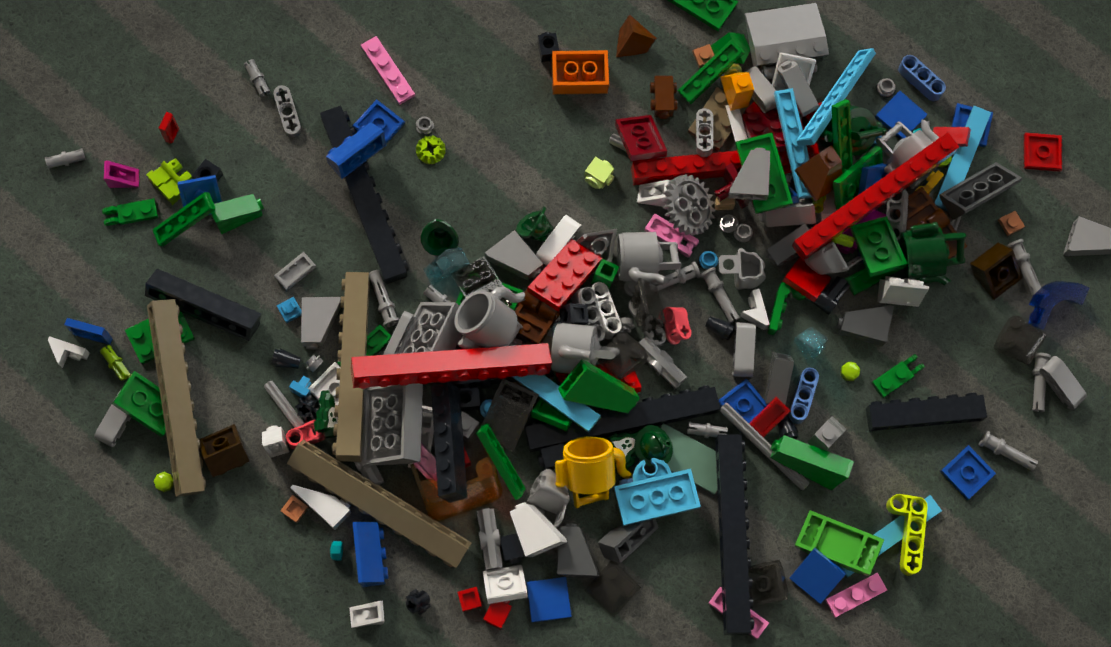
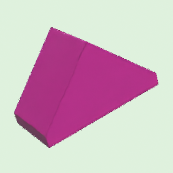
[104,160,139,188]

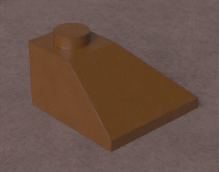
[794,145,842,202]

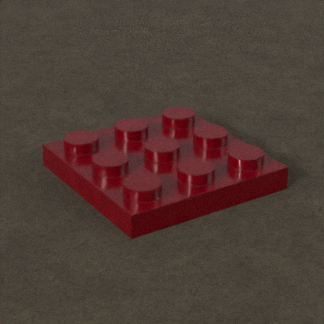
[742,109,811,152]

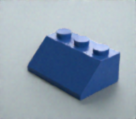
[326,122,386,179]
[352,522,389,587]

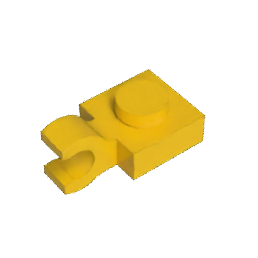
[915,170,944,195]

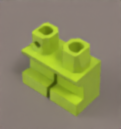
[146,158,193,205]

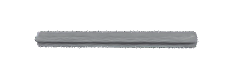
[720,403,809,490]

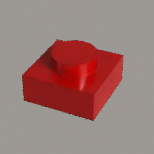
[457,587,482,612]

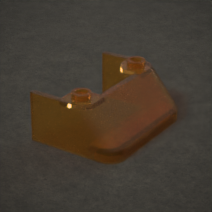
[410,442,503,522]

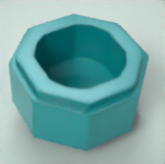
[330,541,343,561]

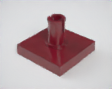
[714,163,750,209]

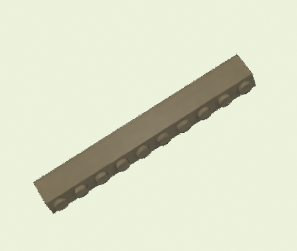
[332,272,370,462]
[147,299,206,497]
[287,440,472,568]

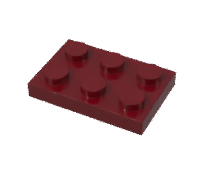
[615,115,667,161]

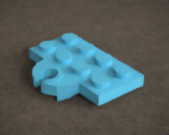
[614,458,701,526]

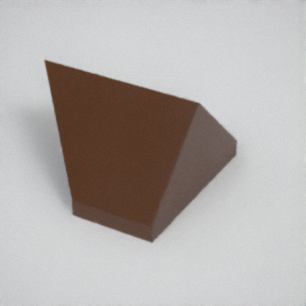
[616,15,657,57]

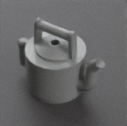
[876,119,940,189]
[617,232,681,286]
[455,286,526,349]
[551,323,620,374]

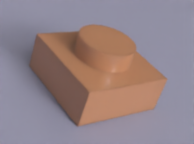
[692,44,714,68]
[998,211,1025,236]
[281,495,309,523]

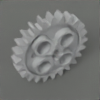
[662,174,716,236]

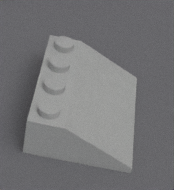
[745,3,829,67]
[396,302,462,354]
[361,383,423,466]

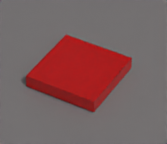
[1024,133,1062,172]
[783,258,831,302]

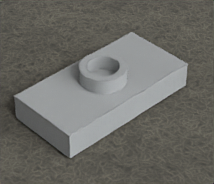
[274,252,316,291]

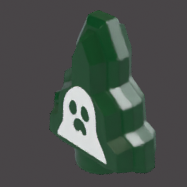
[314,390,338,438]
[606,430,640,469]

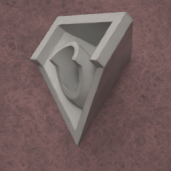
[576,229,617,262]

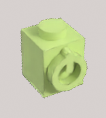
[584,156,615,189]

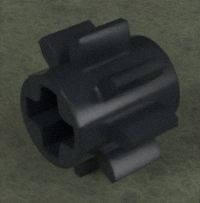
[295,395,320,421]
[406,589,431,615]

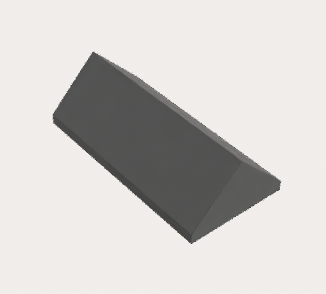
[939,162,1022,220]

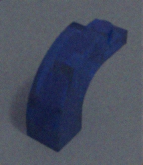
[1028,281,1089,330]

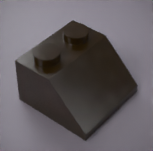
[970,242,1023,300]
[199,424,250,477]

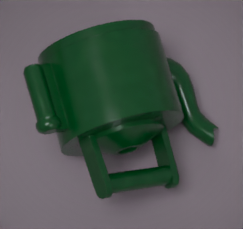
[818,105,886,156]
[900,222,966,286]

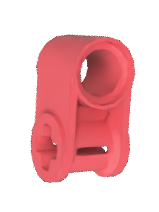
[662,307,691,345]
[286,420,325,449]

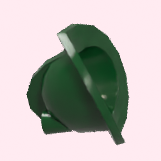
[516,206,554,242]
[421,219,459,256]
[634,425,673,467]

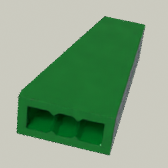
[558,359,640,413]
[770,435,854,490]

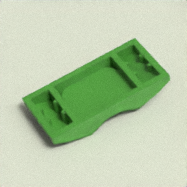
[795,510,884,576]

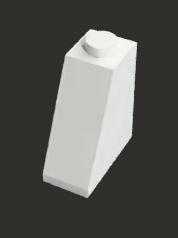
[510,502,567,557]

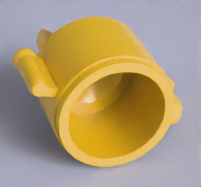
[555,437,632,508]

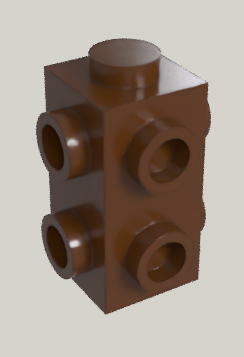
[650,76,677,119]

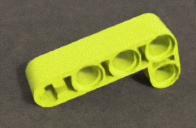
[886,494,928,576]

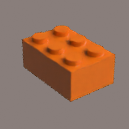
[552,50,609,94]

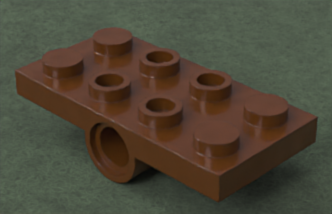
[894,187,967,259]
[515,289,571,344]

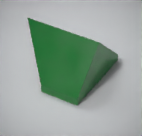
[711,32,750,64]

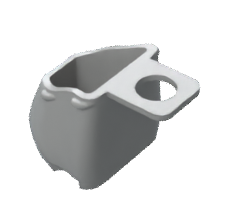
[805,241,862,275]
[719,248,766,290]
[527,469,570,528]

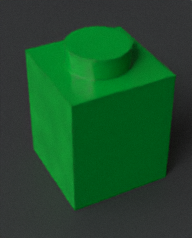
[591,259,619,289]

